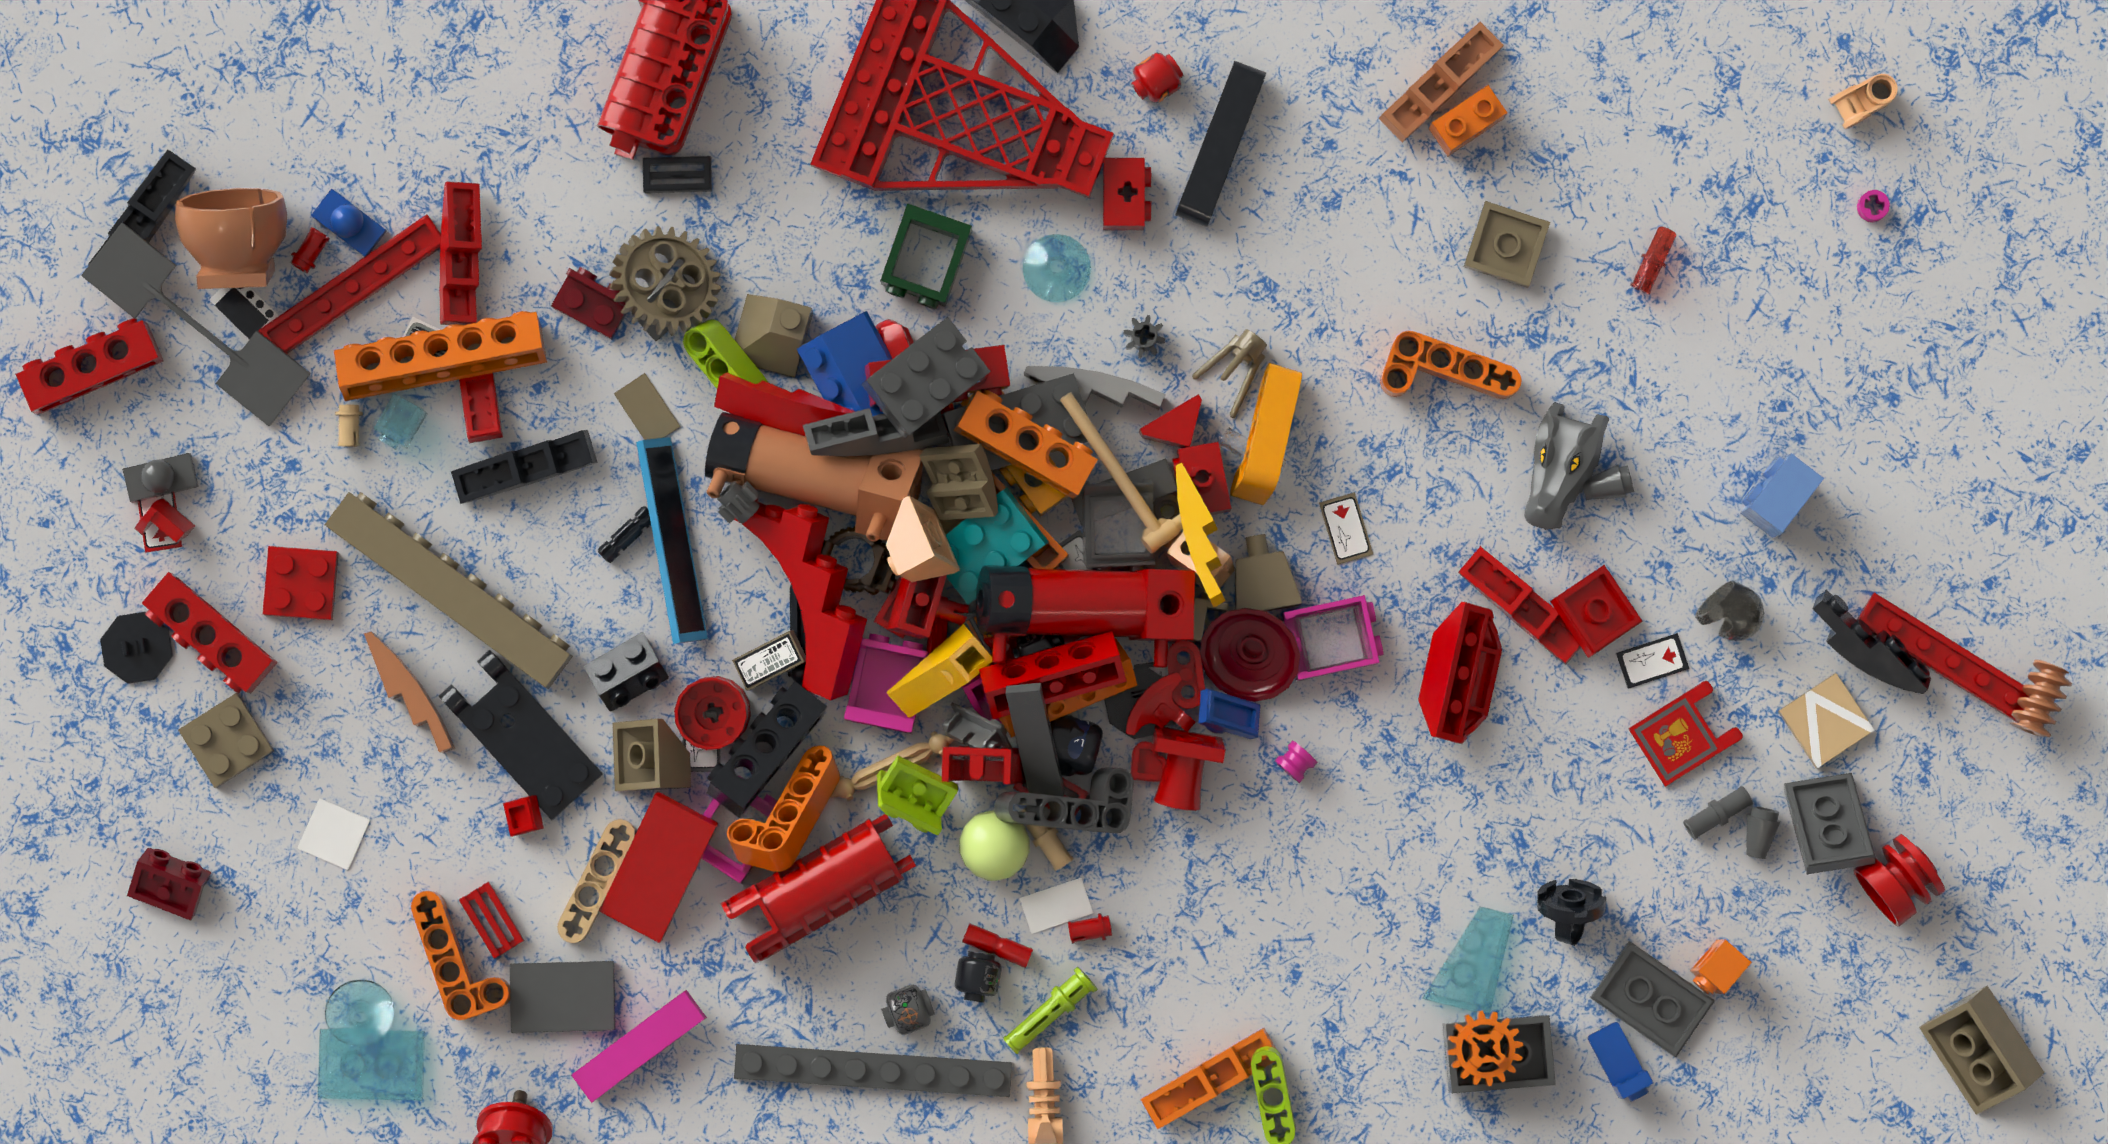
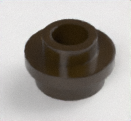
[1153,494,1180,520]

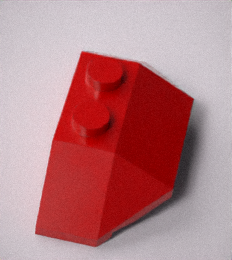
[1418,602,1502,744]

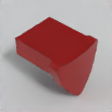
[134,498,195,543]

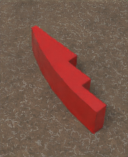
[439,181,482,325]
[714,372,855,436]
[1458,546,1581,665]

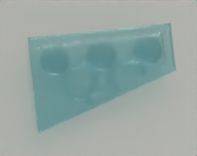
[1422,906,1514,1015]

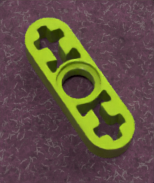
[1251,1046,1296,1144]

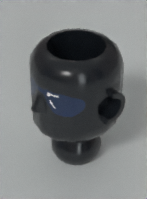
[1016,715,1103,776]

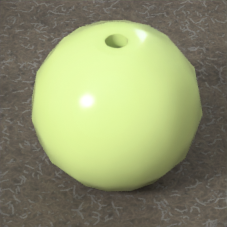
[959,810,1030,881]

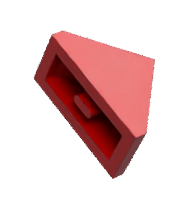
[1139,394,1202,448]

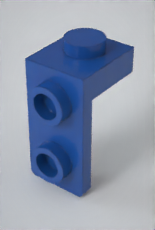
[1587,1022,1653,1102]

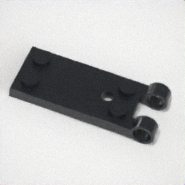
[439,650,603,820]

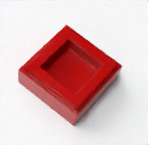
[503,795,544,837]

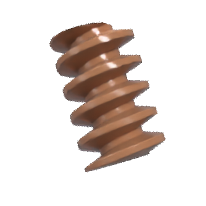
[2009,659,2073,737]

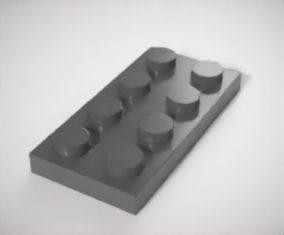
[942,373,1088,471]

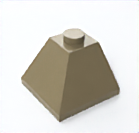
[735,294,813,378]
[612,719,691,791]

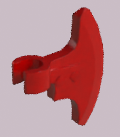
[1126,672,1196,735]

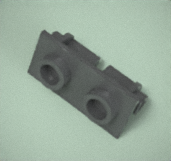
[942,702,1012,749]

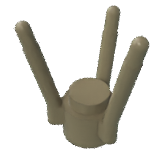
[1192,329,1267,418]

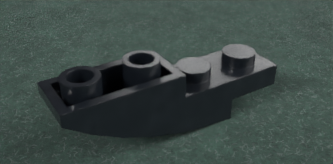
[1812,589,1931,694]

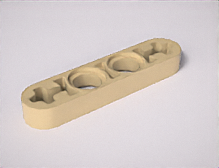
[557,819,636,943]

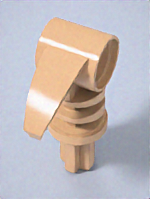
[1026,1047,1063,1144]

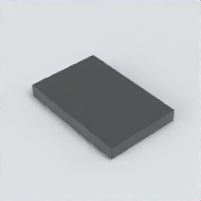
[1784,773,1875,875]
[1590,941,1715,1057]
[510,961,616,1033]

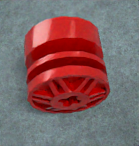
[674,676,751,750]
[1853,834,1946,927]

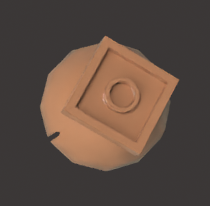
[175,188,287,289]

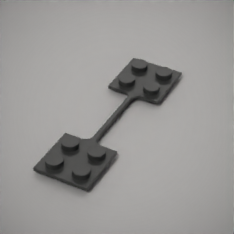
[81,222,311,426]

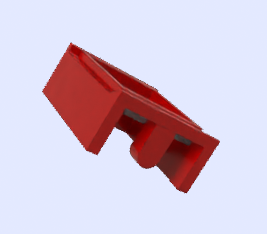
[942,746,1026,784]

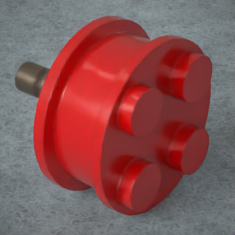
[472,1090,553,1144]

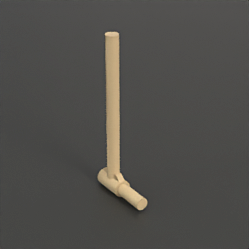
[1060,392,1183,554]

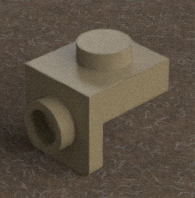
[1188,593,1229,643]

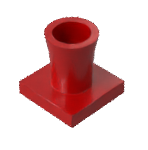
[1152,725,1226,811]

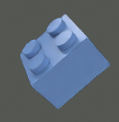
[1740,453,1824,538]

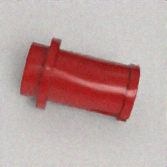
[290,227,330,273]
[1068,913,1112,944]

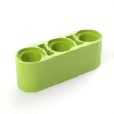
[683,319,768,389]

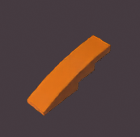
[1140,1028,1276,1129]

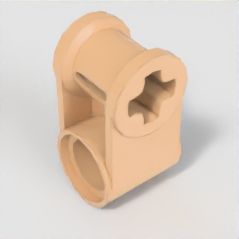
[1828,74,1898,129]

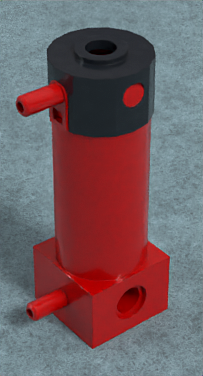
[976,565,1195,668]

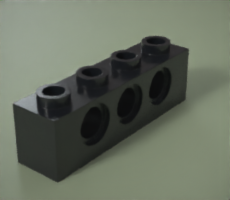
[707,681,827,818]

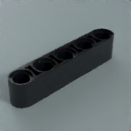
[1175,61,1267,227]

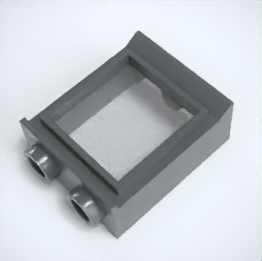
[1082,479,1155,571]

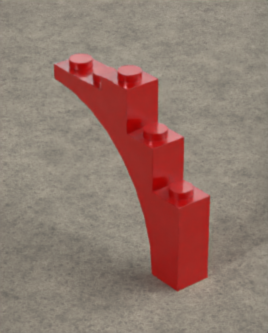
[734,498,867,701]

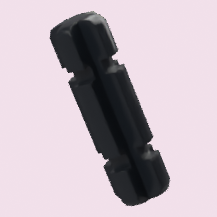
[598,506,651,563]

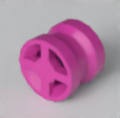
[1275,740,1318,783]

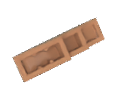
[1379,21,1504,143]
[364,631,456,753]

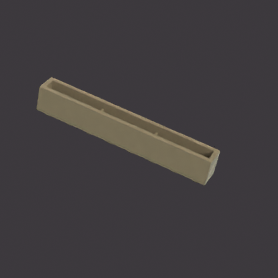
[324,492,573,689]

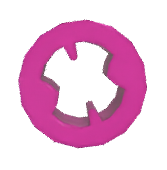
[1857,190,1890,222]

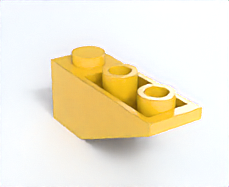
[886,624,993,718]

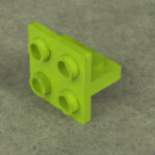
[877,755,958,835]

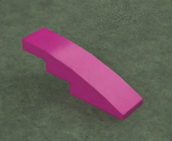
[571,990,707,1103]

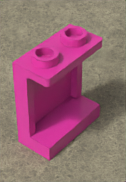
[844,633,929,734]

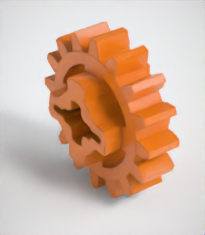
[1447,1010,1523,1086]

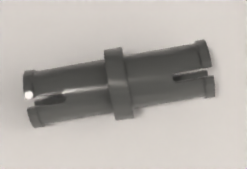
[1683,786,1753,840]

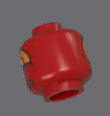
[1131,52,1184,103]

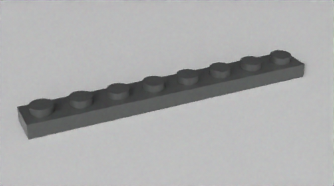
[734,1044,1012,1097]

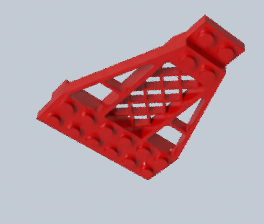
[810,0,1114,198]

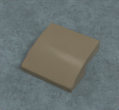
[919,444,998,520]

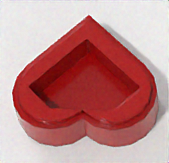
[1130,741,1166,782]

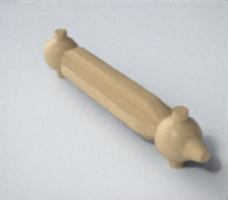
[831,731,954,801]

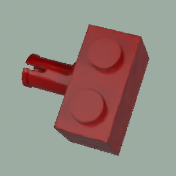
[1172,442,1232,515]
[887,575,969,639]

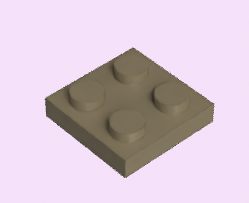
[1463,201,1550,288]
[178,693,274,788]

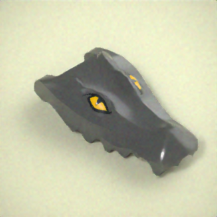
[1524,402,1609,530]

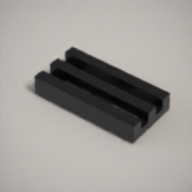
[643,156,712,193]

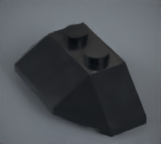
[965,0,1079,74]

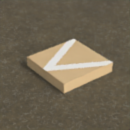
[1778,673,1874,768]

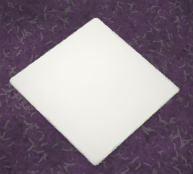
[298,798,370,870]

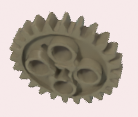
[609,226,721,336]

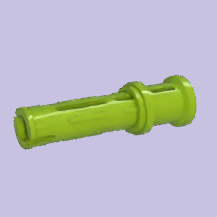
[1003,967,1098,1054]

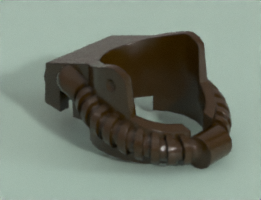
[820,526,897,595]

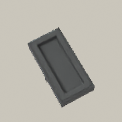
[122,453,199,503]

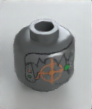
[881,984,935,1035]

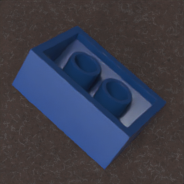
[797,311,893,416]

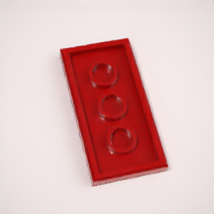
[599,791,719,943]

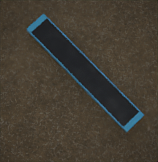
[636,437,708,644]

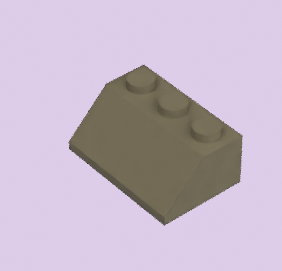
[1919,985,2045,1115]

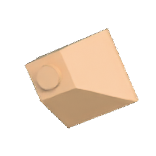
[886,496,960,582]

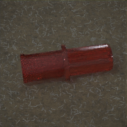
[1630,226,1676,295]

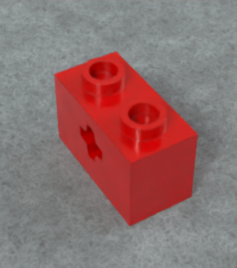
[1103,158,1152,230]

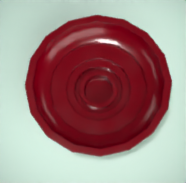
[1200,608,1300,702]

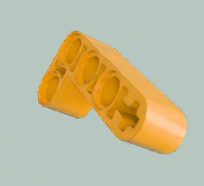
[1230,363,1302,505]

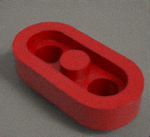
[1167,641,1205,709]

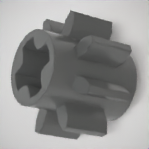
[1123,315,1165,359]
[717,481,760,524]

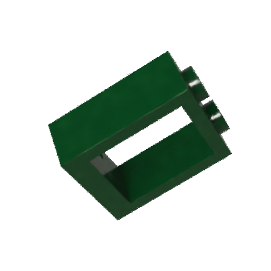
[880,203,972,309]

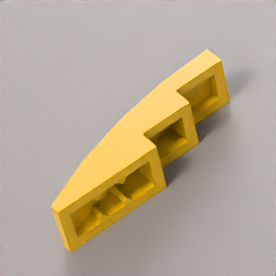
[1176,463,1226,607]

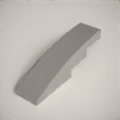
[1024,366,1166,410]

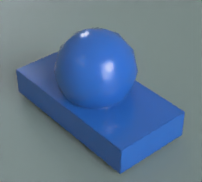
[311,189,387,257]
[1198,689,1260,739]

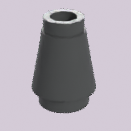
[1583,464,1634,500]
[1746,806,1781,859]

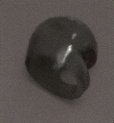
[1695,581,1765,641]

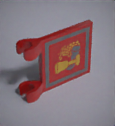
[1628,681,1743,787]

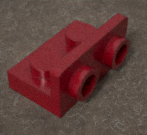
[551,267,626,340]
[127,848,211,921]

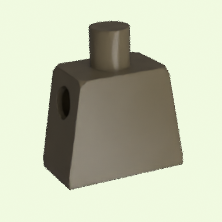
[1235,534,1302,612]

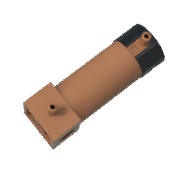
[705,412,924,541]

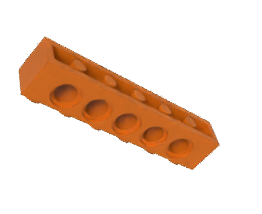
[334,311,547,401]

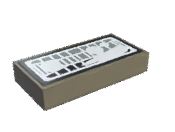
[732,630,806,691]

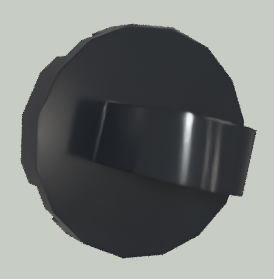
[1537,879,1606,946]

